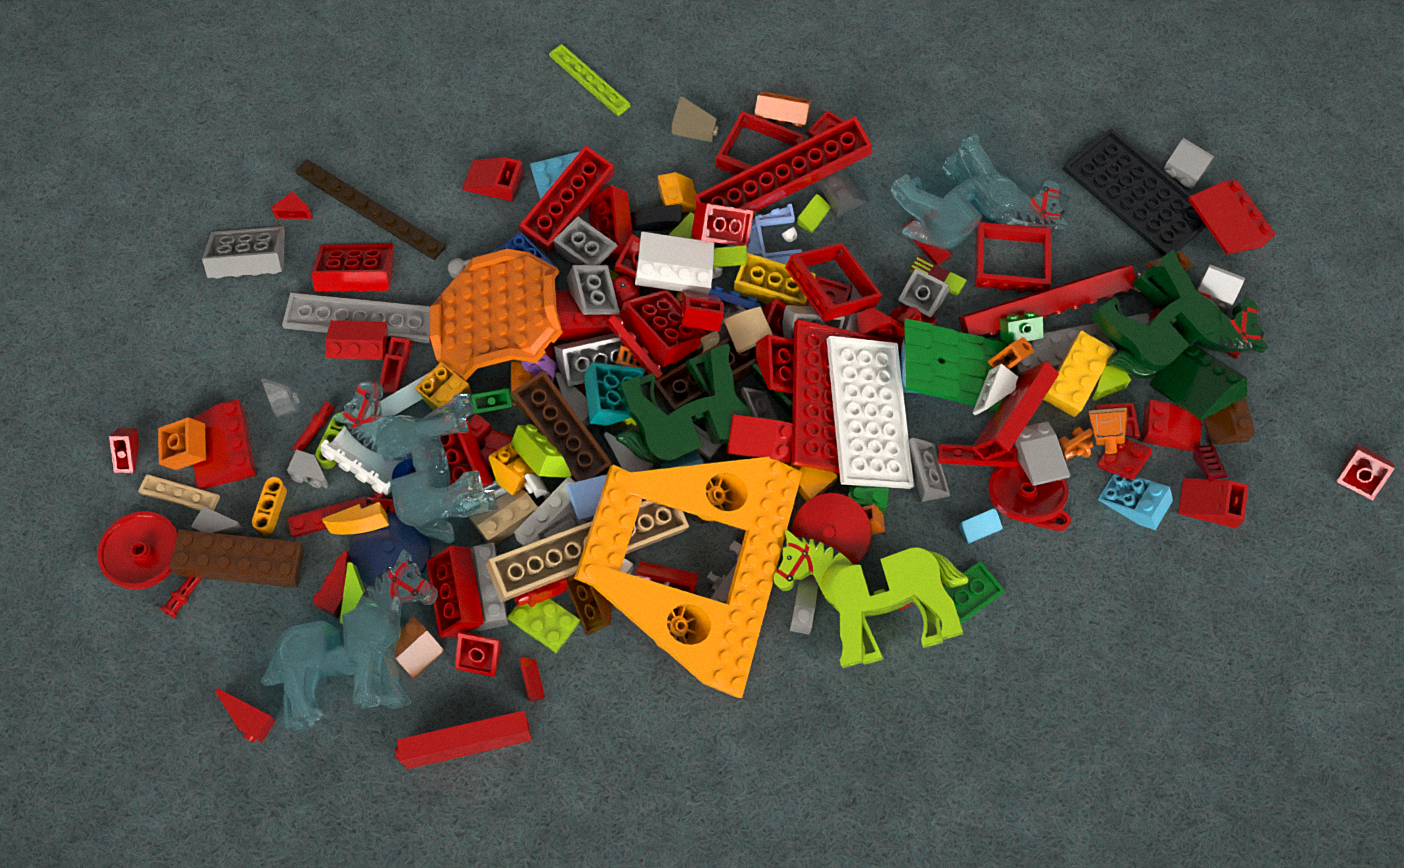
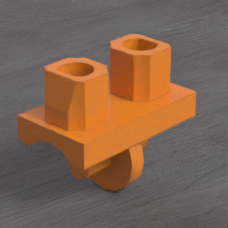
[1058,427,1094,461]

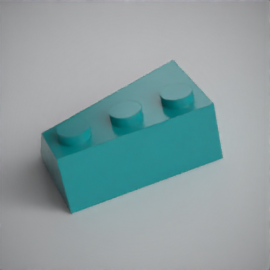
[584,362,645,425]

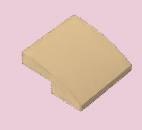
[724,307,773,354]

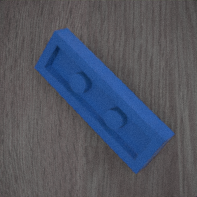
[709,285,762,309]

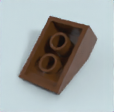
[566,573,611,636]

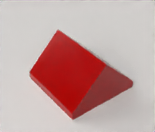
[455,631,503,677]

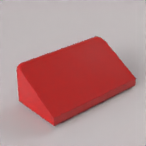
[519,657,545,702]

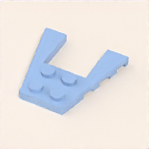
[727,204,802,264]

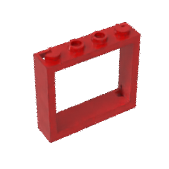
[715,111,805,175]
[974,222,1051,293]
[785,243,882,322]

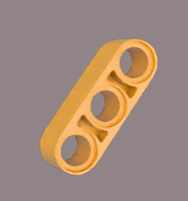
[252,477,287,536]

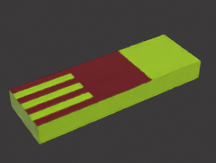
[909,256,967,297]

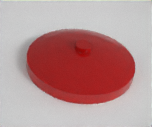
[988,459,1069,523]
[792,493,872,565]
[97,511,178,590]

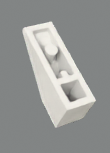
[973,364,1018,415]

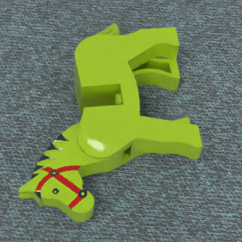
[774,530,969,668]

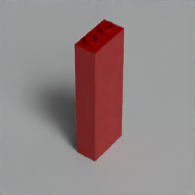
[972,361,1059,461]
[395,711,532,769]

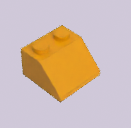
[658,172,697,213]

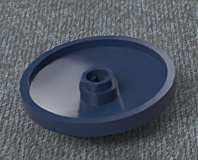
[350,513,431,590]

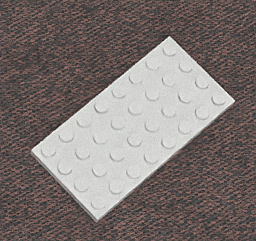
[827,336,914,489]

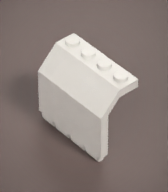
[321,405,416,495]

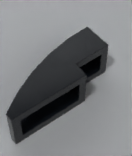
[630,205,681,231]

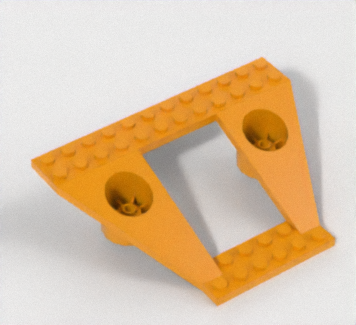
[574,457,802,698]

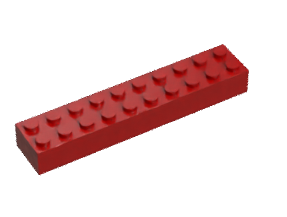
[694,116,872,212]

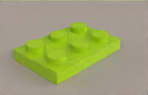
[507,599,580,654]

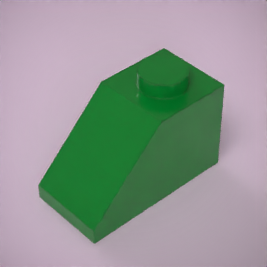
[469,388,512,414]

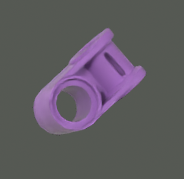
[521,354,558,382]

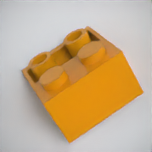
[415,362,471,417]
[489,442,537,495]

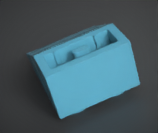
[1098,474,1173,530]

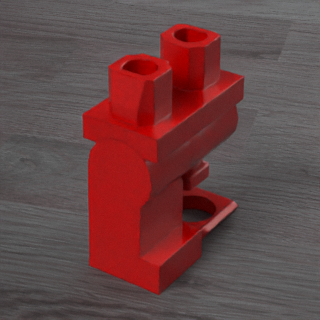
[514,577,567,608]

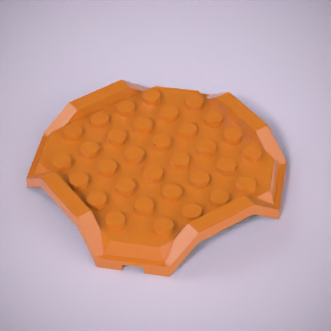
[430,249,563,381]

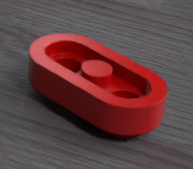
[1033,510,1071,531]

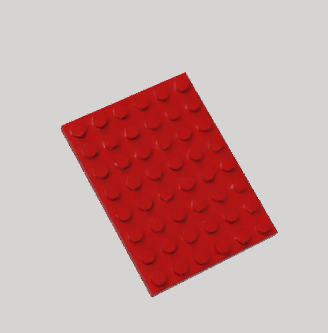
[792,319,899,473]

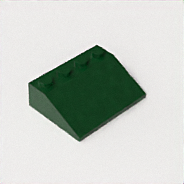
[1150,345,1247,421]

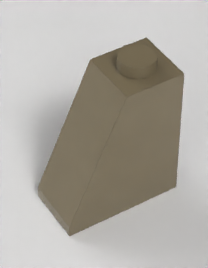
[672,97,719,142]

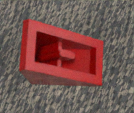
[272,191,312,219]

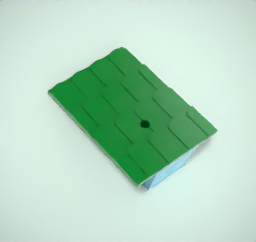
[899,318,1012,411]

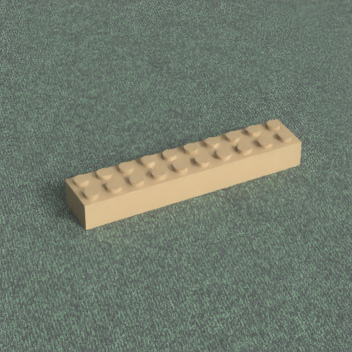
[485,500,689,602]

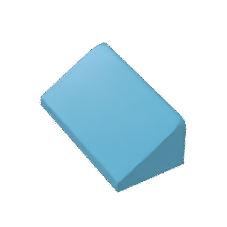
[959,508,1003,544]

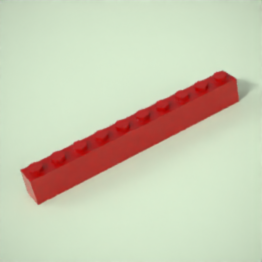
[958,265,1136,336]

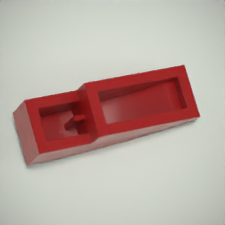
[378,337,413,394]

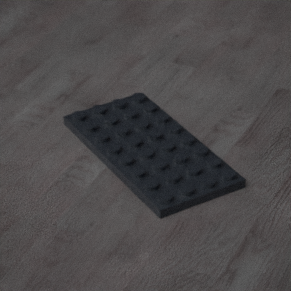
[1063,128,1207,256]

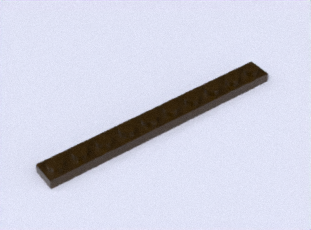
[295,159,446,261]

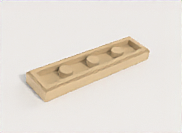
[138,474,220,511]

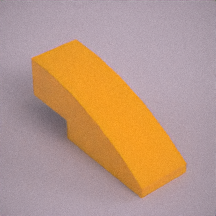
[322,502,389,534]

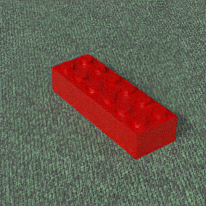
[519,145,614,254]

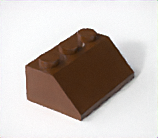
[1203,397,1255,445]

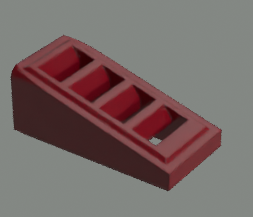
[1193,445,1227,480]

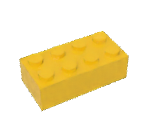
[734,253,816,306]
[1043,330,1114,417]

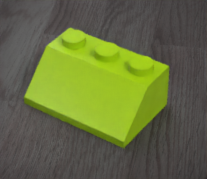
[511,424,572,478]

